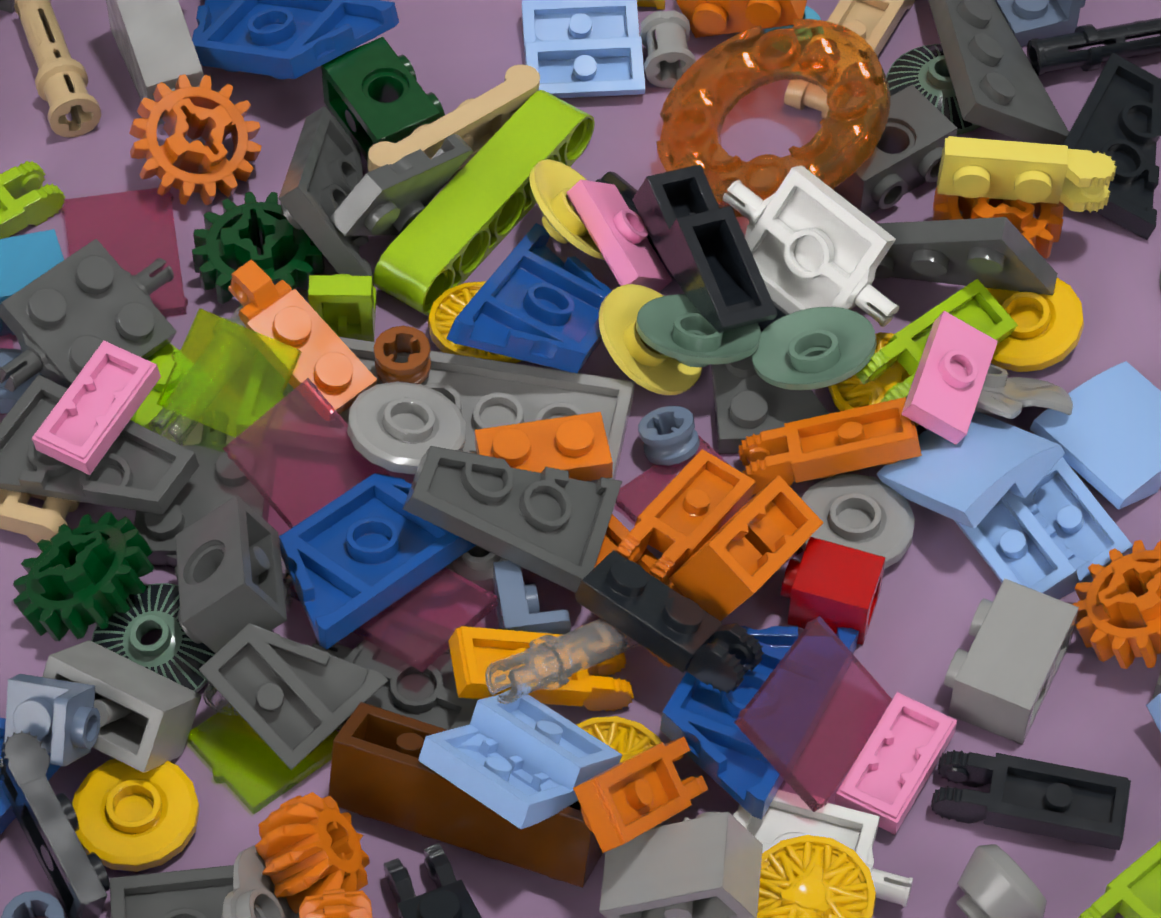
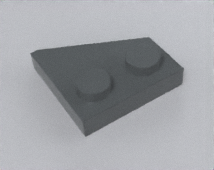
[199,623,388,770]

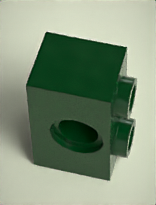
[321,37,445,162]

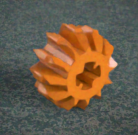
[255,792,370,914]

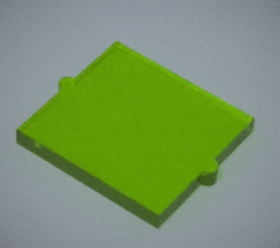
[157,308,302,448]
[187,704,339,814]

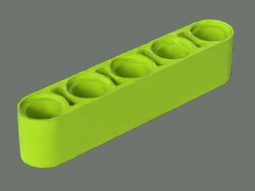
[373,90,595,316]

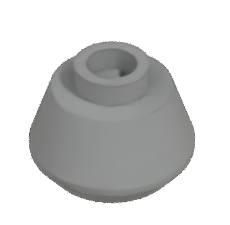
[956,844,1047,918]

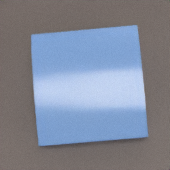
[521,0,645,98]
[1030,361,1161,510]
[877,411,1065,529]
[954,457,1133,599]
[418,689,622,829]

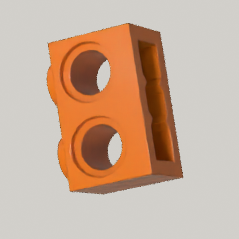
[669,475,824,621]

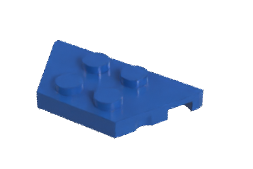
[192,0,399,79]
[446,223,612,374]
[279,473,476,650]
[660,626,859,820]

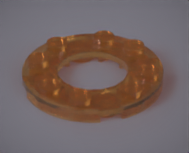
[656,19,891,217]

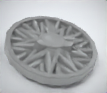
[347,381,466,475]
[801,473,915,569]

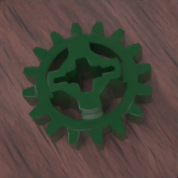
[192,192,325,309]
[13,512,154,641]

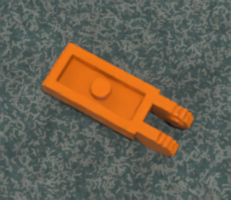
[738,397,922,495]
[616,449,757,586]
[573,736,708,853]

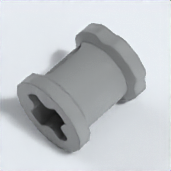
[640,11,697,88]

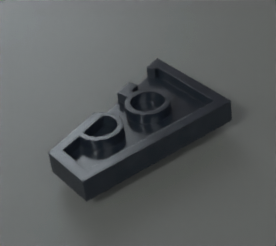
[1062,53,1161,240]

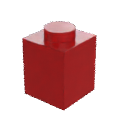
[780,537,886,645]

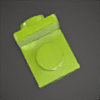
[308,274,377,342]

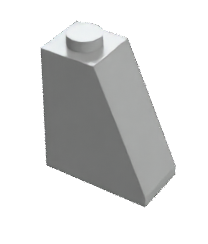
[106,0,204,125]

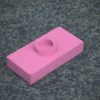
[566,179,672,292]
[901,311,998,445]
[32,341,161,475]
[835,692,957,835]

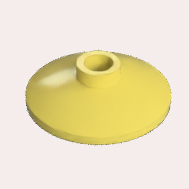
[529,159,605,260]
[598,284,702,396]

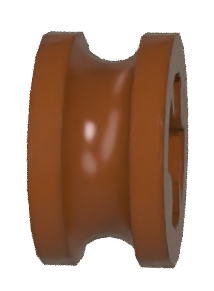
[374,326,431,384]

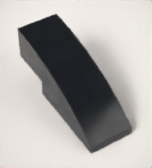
[632,164,778,333]

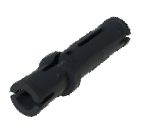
[1027,17,1161,76]

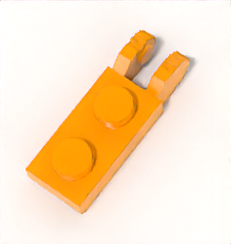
[448,626,634,712]

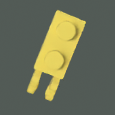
[937,136,1117,213]

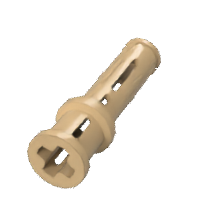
[14,0,101,137]

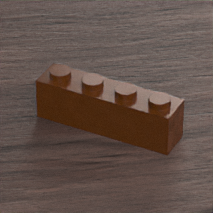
[328,702,603,888]

